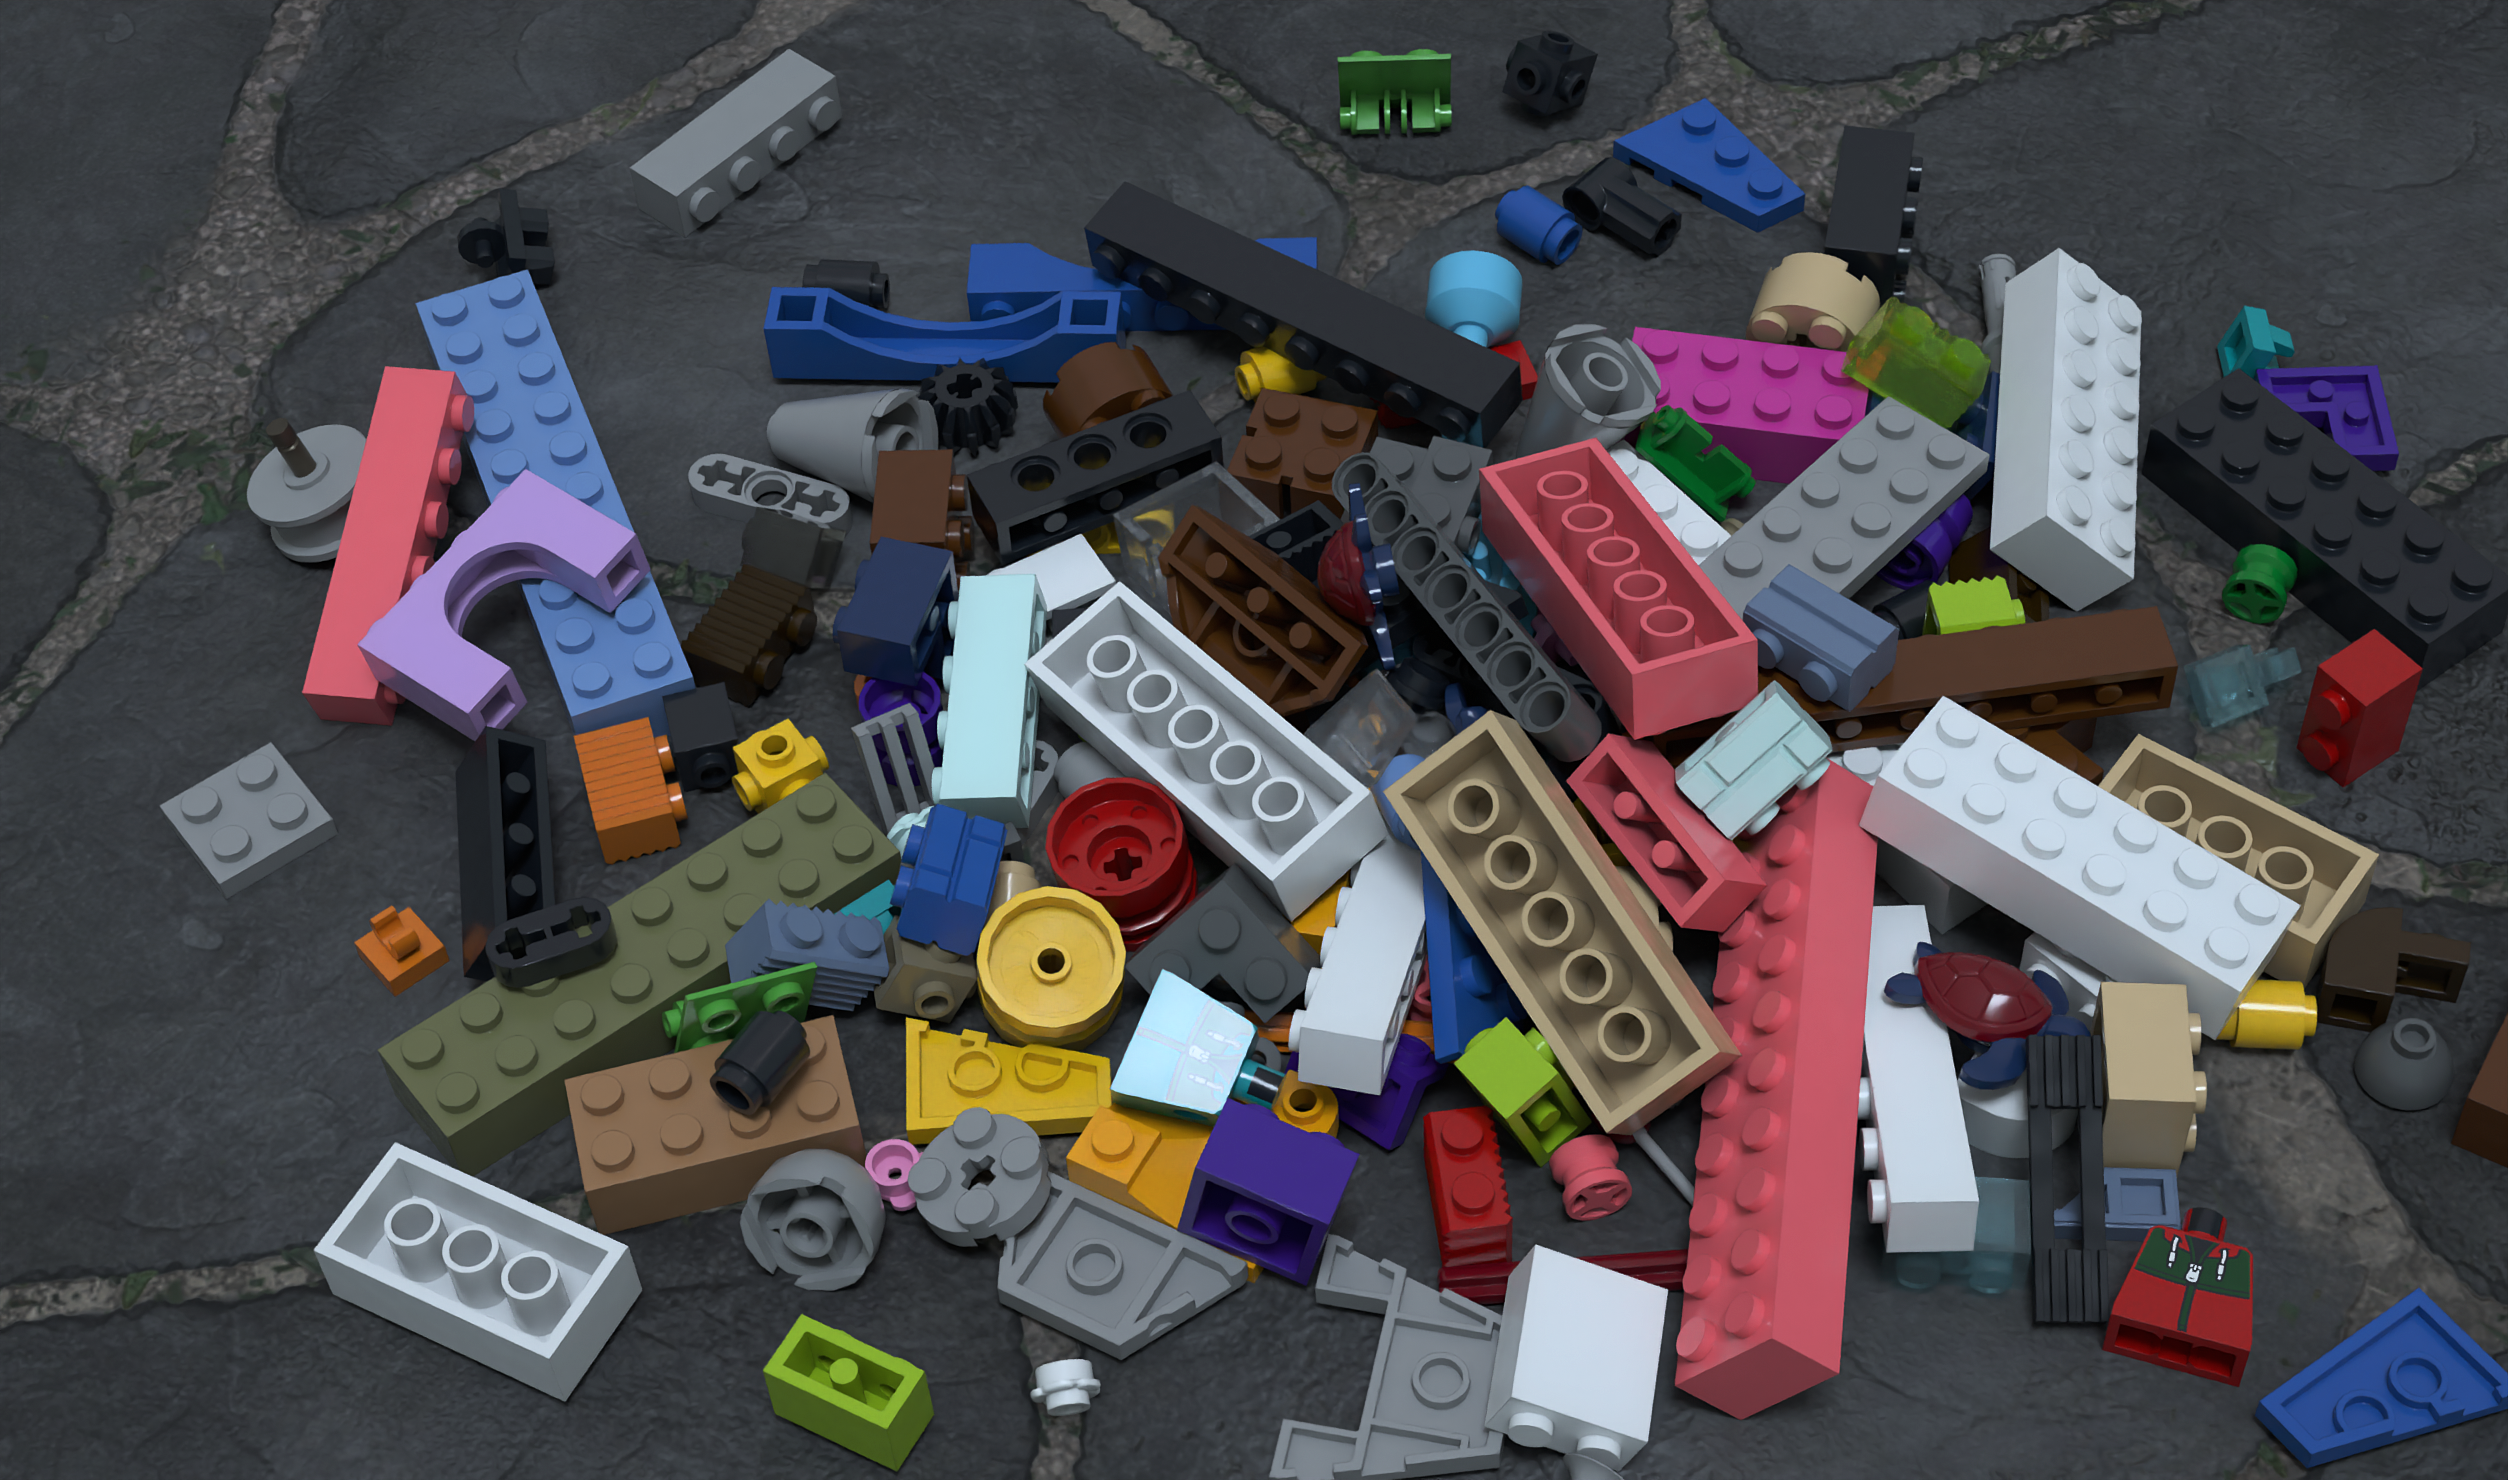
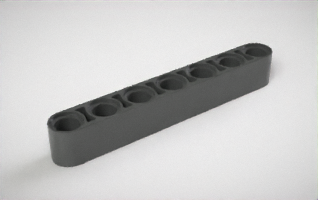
[1332,452,1601,762]

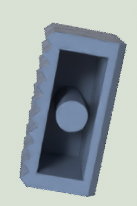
[725,899,889,1011]

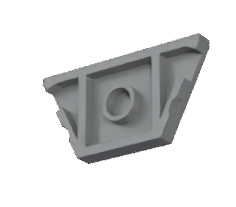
[997,1171,1248,1360]

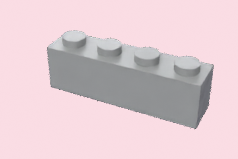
[630,49,842,238]

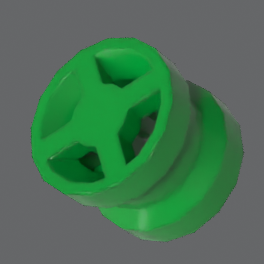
[2222,544,2297,624]

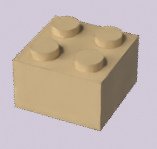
[2090,982,2207,1178]

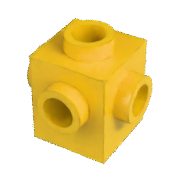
[732,718,829,814]

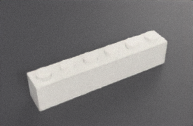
[1288,811,1428,1095]
[1858,905,1979,1253]

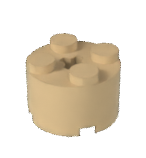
[1746,252,1880,354]

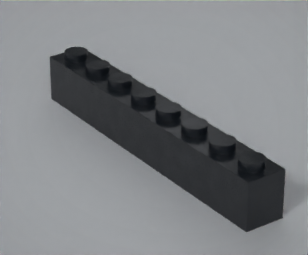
[1084,181,1523,448]

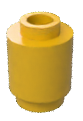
[1235,346,1326,403]
[2216,980,2317,1050]

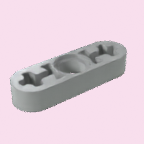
[688,454,853,544]

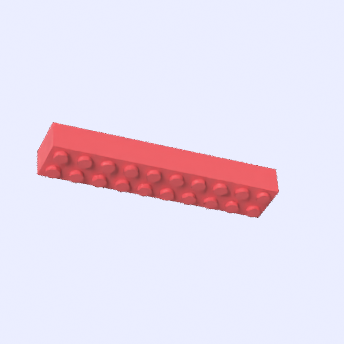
[1675,758,1878,1420]

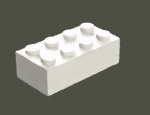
[313,1142,642,1402]

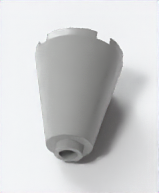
[1516,324,1661,459]
[767,388,938,503]

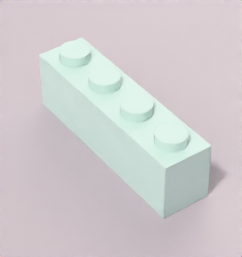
[932,574,1047,828]

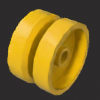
[976,886,1126,1051]

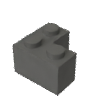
[1124,863,1322,1023]

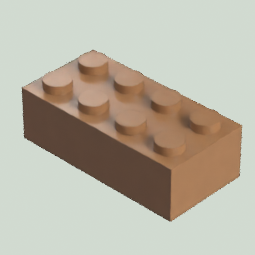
[564,1015,867,1235]

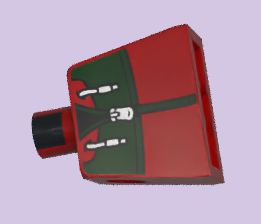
[2102,1207,2253,1387]

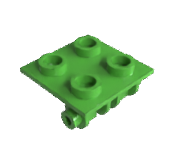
[1338,49,1452,135]
[662,962,817,1053]

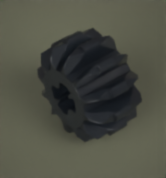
[918,357,1018,456]

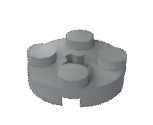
[908,1107,1051,1247]

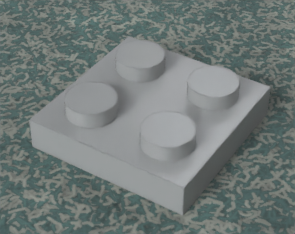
[160,742,338,899]

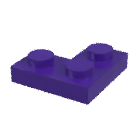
[2254,365,2399,471]

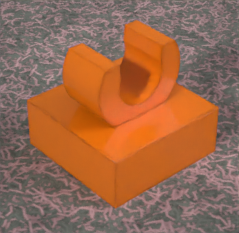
[354,905,450,997]

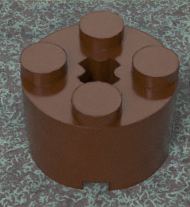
[1043,342,1174,439]

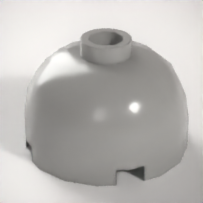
[740,1149,886,1291]

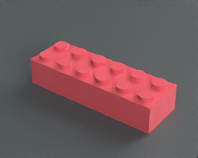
[1479,438,1758,740]

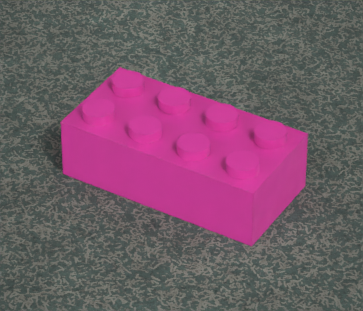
[1617,327,1874,484]

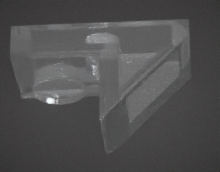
[1304,669,1418,789]

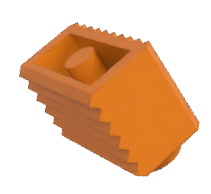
[573,717,688,865]

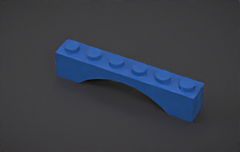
[967,237,1318,331]
[763,287,1126,383]

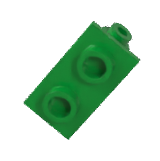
[1635,405,1756,522]

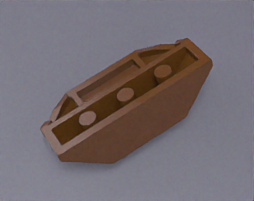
[1158,504,1368,717]

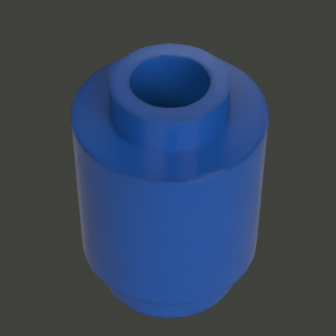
[1495,186,1583,265]

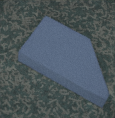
[2054,1167,2181,1242]

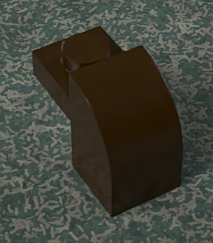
[2316,907,2471,1032]

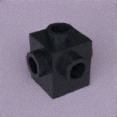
[1502,31,1598,117]

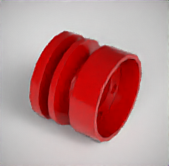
[1045,777,1199,952]

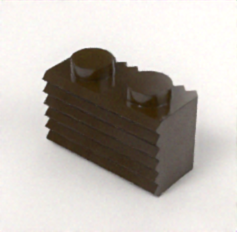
[681,563,817,707]

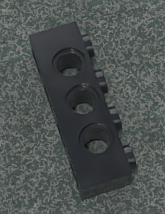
[967,390,1225,565]

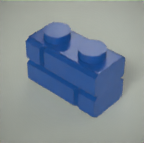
[889,804,1008,956]

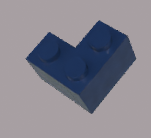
[833,536,959,687]

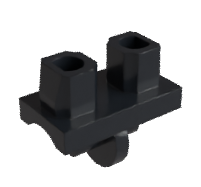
[457,188,555,286]

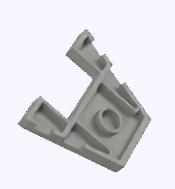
[1269,1234,1506,1480]

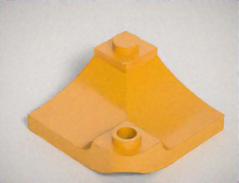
[1066,1069,1339,1283]

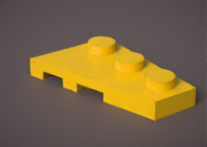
[906,1017,1113,1145]

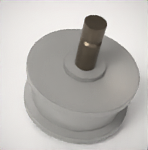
[247,418,366,562]

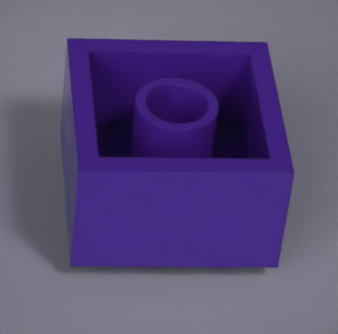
[1177,1098,1360,1286]

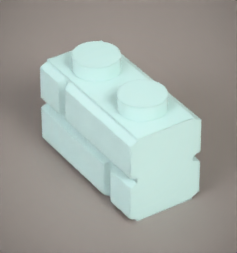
[1675,680,1833,840]

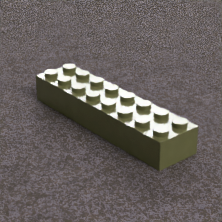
[377,772,901,1177]

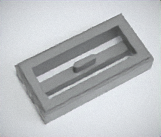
[851,703,935,836]

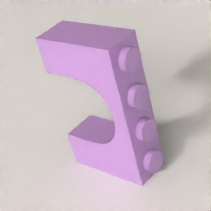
[357,469,651,741]

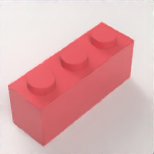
[1566,733,1768,932]

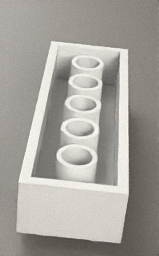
[1990,248,2142,612]
[1024,581,1389,922]
[1859,696,2301,1040]

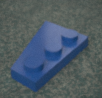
[1613,98,1805,233]
[2255,1288,2508,1468]

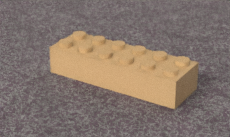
[1383,710,1742,1135]

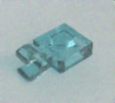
[2183,645,2302,727]

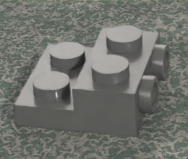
[1340,436,1494,555]

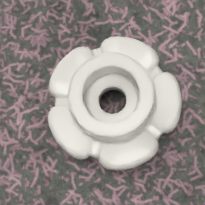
[1030,1359,1101,1416]

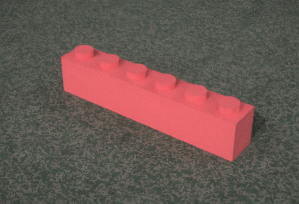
[302,366,474,726]

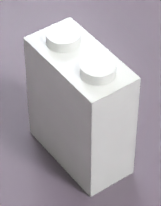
[1484,1244,1668,1471]

